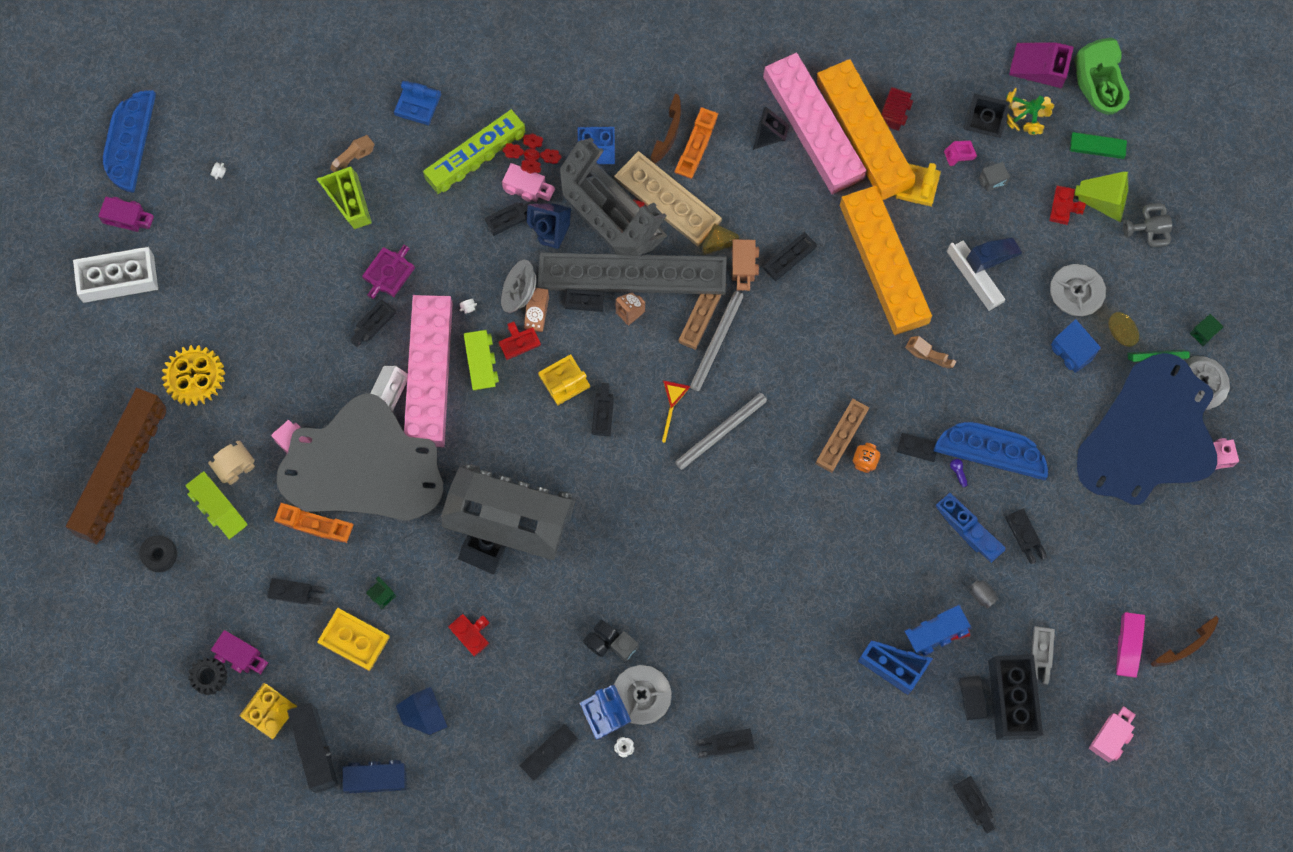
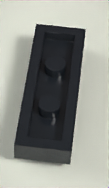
[763,232,817,282]
[520,724,578,781]

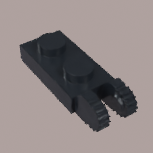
[1005,508,1047,564]
[267,578,325,605]
[695,728,754,758]

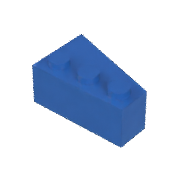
[905,605,971,657]
[858,641,933,695]

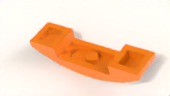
[675,107,718,179]
[274,503,354,543]

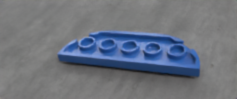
[103,90,156,193]
[933,422,1048,480]

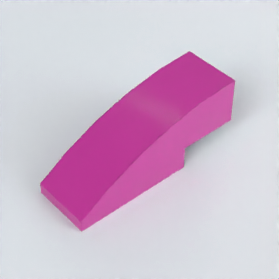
[1116,612,1145,678]

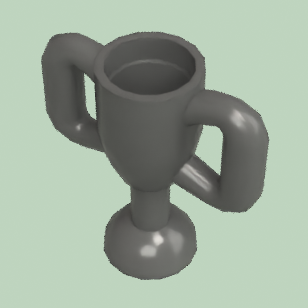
[1123,203,1172,247]

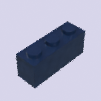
[343,760,407,794]

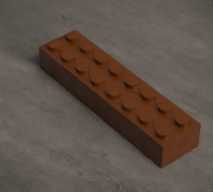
[65,387,166,545]

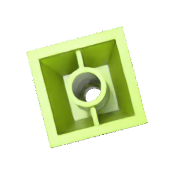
[1075,172,1129,222]

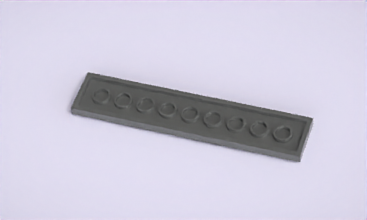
[538,253,727,294]

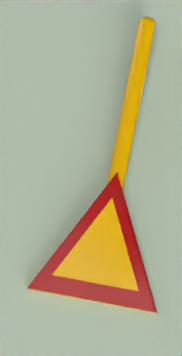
[662,381,690,443]

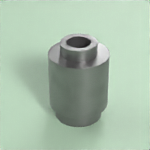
[969,579,999,609]

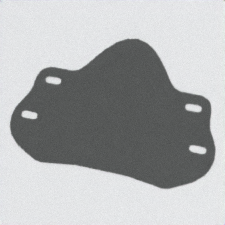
[277,393,443,521]

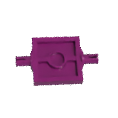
[362,244,415,299]

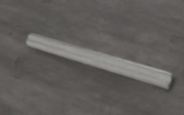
[690,291,743,391]
[675,393,767,470]

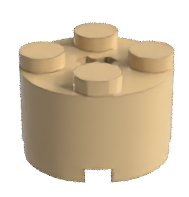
[208,441,255,485]

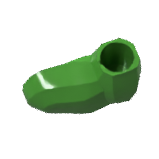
[1074,38,1129,115]

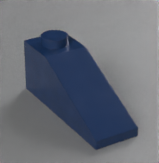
[966,238,1022,274]

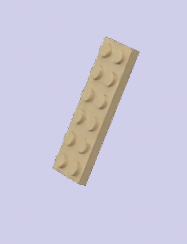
[614,151,722,247]

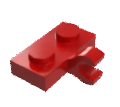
[1049,186,1086,225]
[499,321,541,360]
[448,614,489,657]

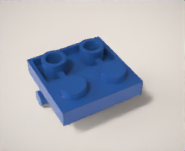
[394,81,441,126]
[578,127,615,164]
[580,685,632,740]

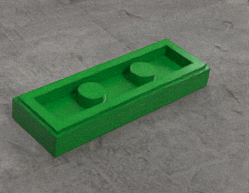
[1070,132,1127,159]
[1128,350,1190,362]

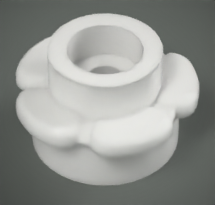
[211,162,226,180]
[459,299,477,314]
[614,737,634,757]

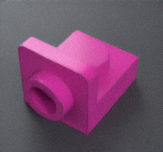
[944,141,977,166]

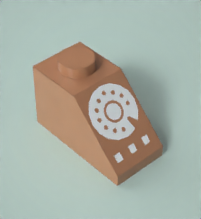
[524,288,549,332]
[616,292,645,326]

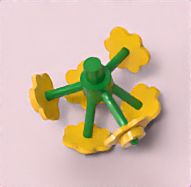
[1006,88,1054,135]

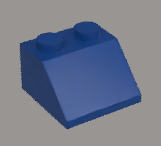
[1051,319,1101,373]

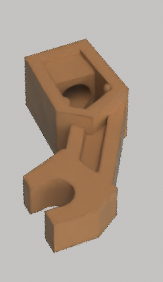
[330,135,374,173]
[905,336,956,368]

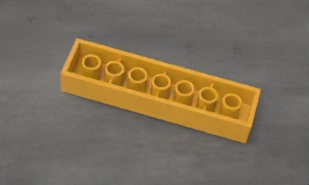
[817,59,915,200]
[840,186,932,335]

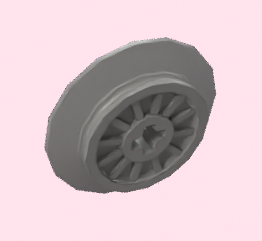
[501,259,536,313]
[1050,264,1106,317]
[1174,356,1230,410]
[614,665,672,725]

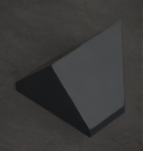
[753,107,790,150]

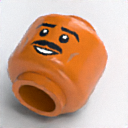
[852,443,880,473]

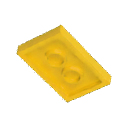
[317,608,390,672]

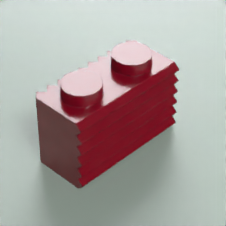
[881,87,914,131]

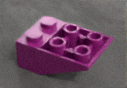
[1009,42,1074,88]

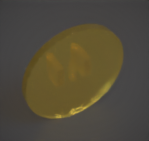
[1108,312,1139,347]

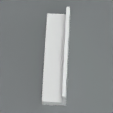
[947,241,1005,311]
[371,366,408,412]

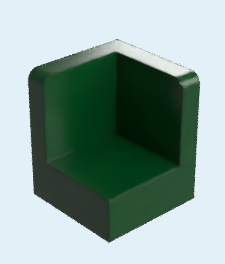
[1190,314,1223,347]
[366,576,396,610]

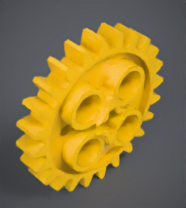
[161,345,225,406]

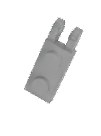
[1031,626,1055,684]

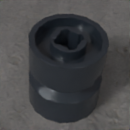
[583,620,620,657]

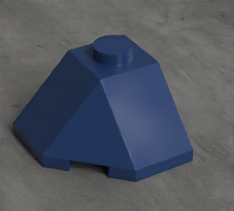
[527,204,571,248]
[396,687,448,735]

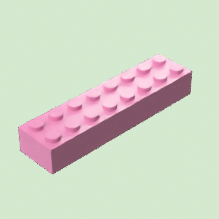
[763,53,867,194]
[404,295,453,447]

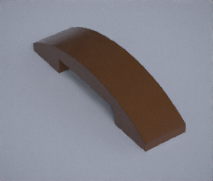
[651,93,681,164]
[1150,615,1219,667]

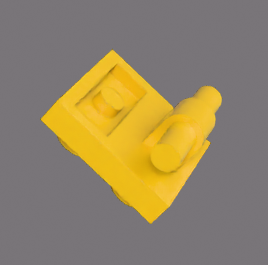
[896,163,941,207]
[538,354,590,406]
[240,683,297,739]

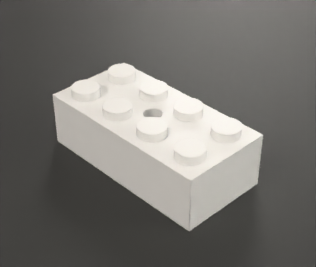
[73,247,158,303]

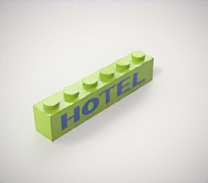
[423,109,526,194]

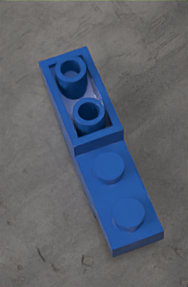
[936,493,1005,563]

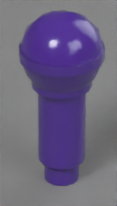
[950,459,968,487]

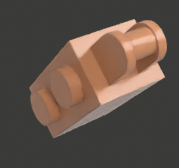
[732,239,759,291]

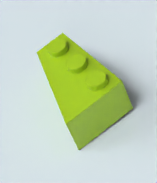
[317,167,372,229]
[464,330,499,390]
[185,471,248,539]

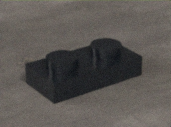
[565,289,604,312]
[897,433,937,462]

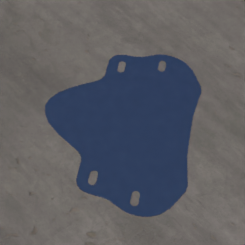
[1077,353,1217,505]

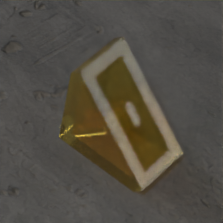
[702,223,739,255]

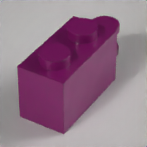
[98,197,154,232]
[211,630,268,675]

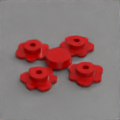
[502,134,562,174]

